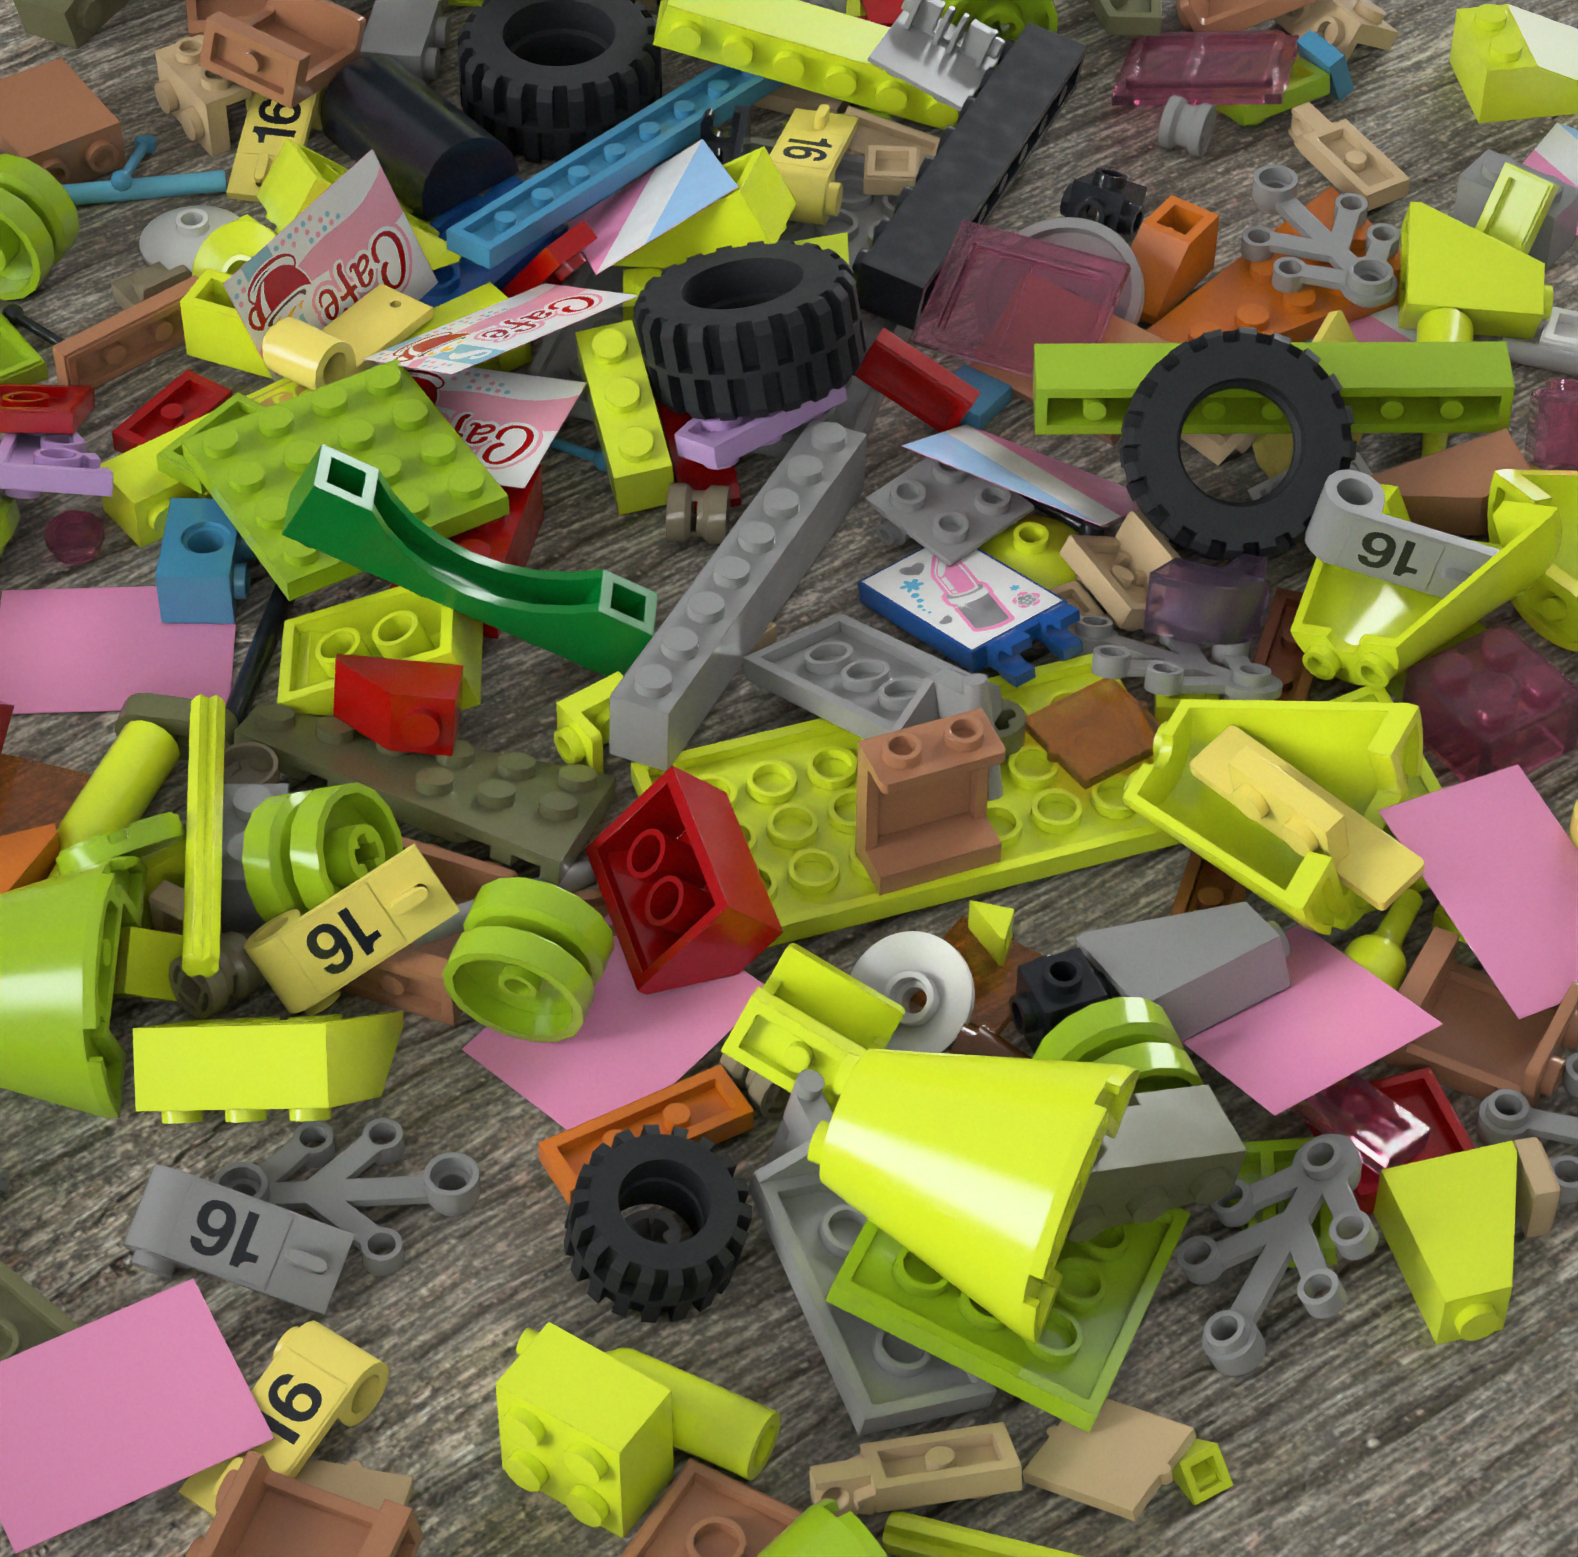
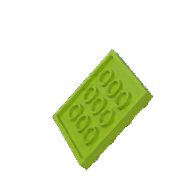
[181,359,510,601]
[825,1207,1191,1433]

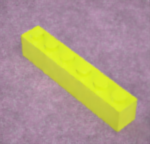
[653,0,977,130]

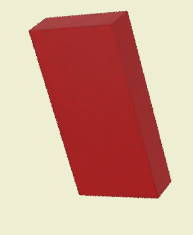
[855,327,980,433]

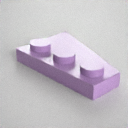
[674,385,847,470]
[0,432,113,499]

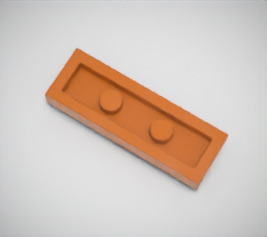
[538,1064,754,1206]

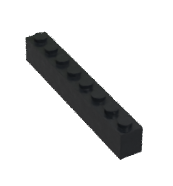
[852,22,1087,331]

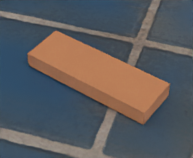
[52,275,199,388]

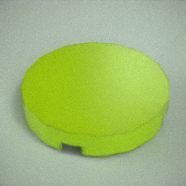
[56,812,186,875]

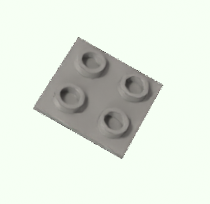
[867,0,1006,111]
[865,457,1034,566]

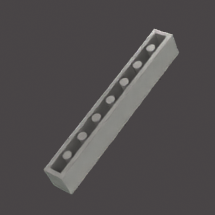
[609,418,867,772]

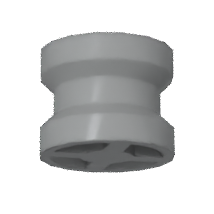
[1158,94,1217,158]

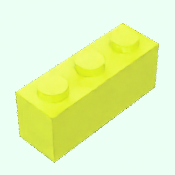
[575,319,674,515]

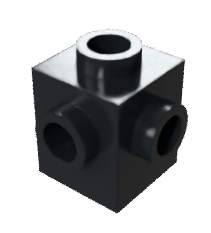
[1060,168,1147,243]
[1009,947,1112,1054]

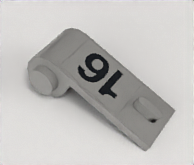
[1305,469,1500,598]
[123,1164,355,1316]

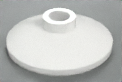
[139,205,240,272]
[850,931,975,1053]

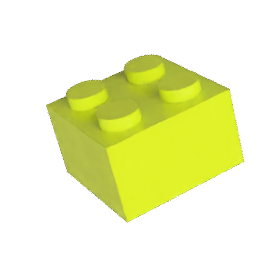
[495,1322,674,1538]

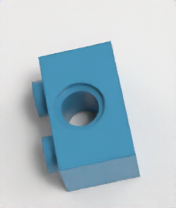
[155,498,256,624]

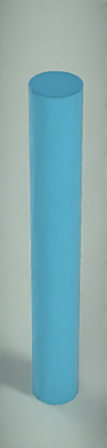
[62,170,227,206]

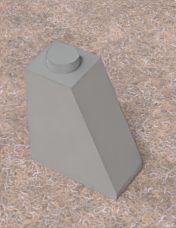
[1075,902,1291,1042]

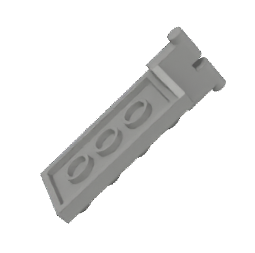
[743,613,1004,801]
[748,1070,997,1436]

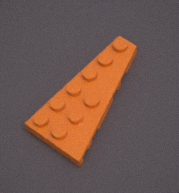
[1146,186,1400,343]

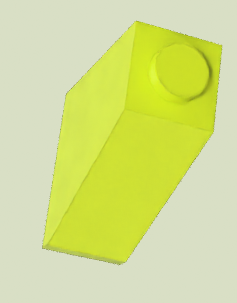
[1398,201,1554,339]
[1373,1140,1517,1345]

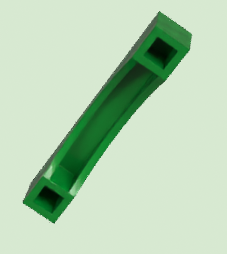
[282,444,658,677]

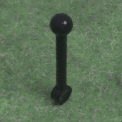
[2,303,65,346]
[1016,492,1105,536]

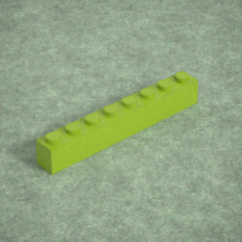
[1033,341,1515,435]

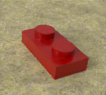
[501,220,598,298]
[112,369,233,454]

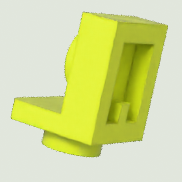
[554,671,624,774]

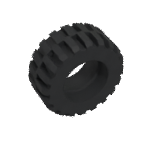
[457,0,662,164]
[633,240,866,421]
[1119,327,1357,562]

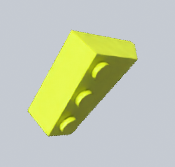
[256,138,462,270]
[133,1011,404,1124]

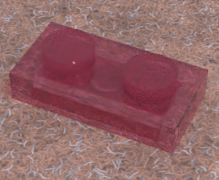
[1289,1073,1432,1175]

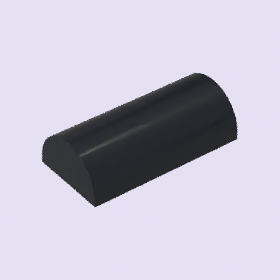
[321,55,519,220]

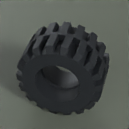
[563,1124,752,1323]

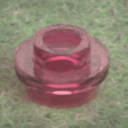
[44,510,105,565]

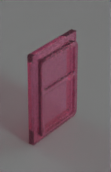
[1111,30,1299,106]
[912,220,1131,378]

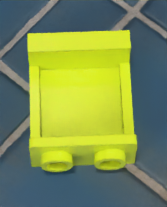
[721,943,905,1113]

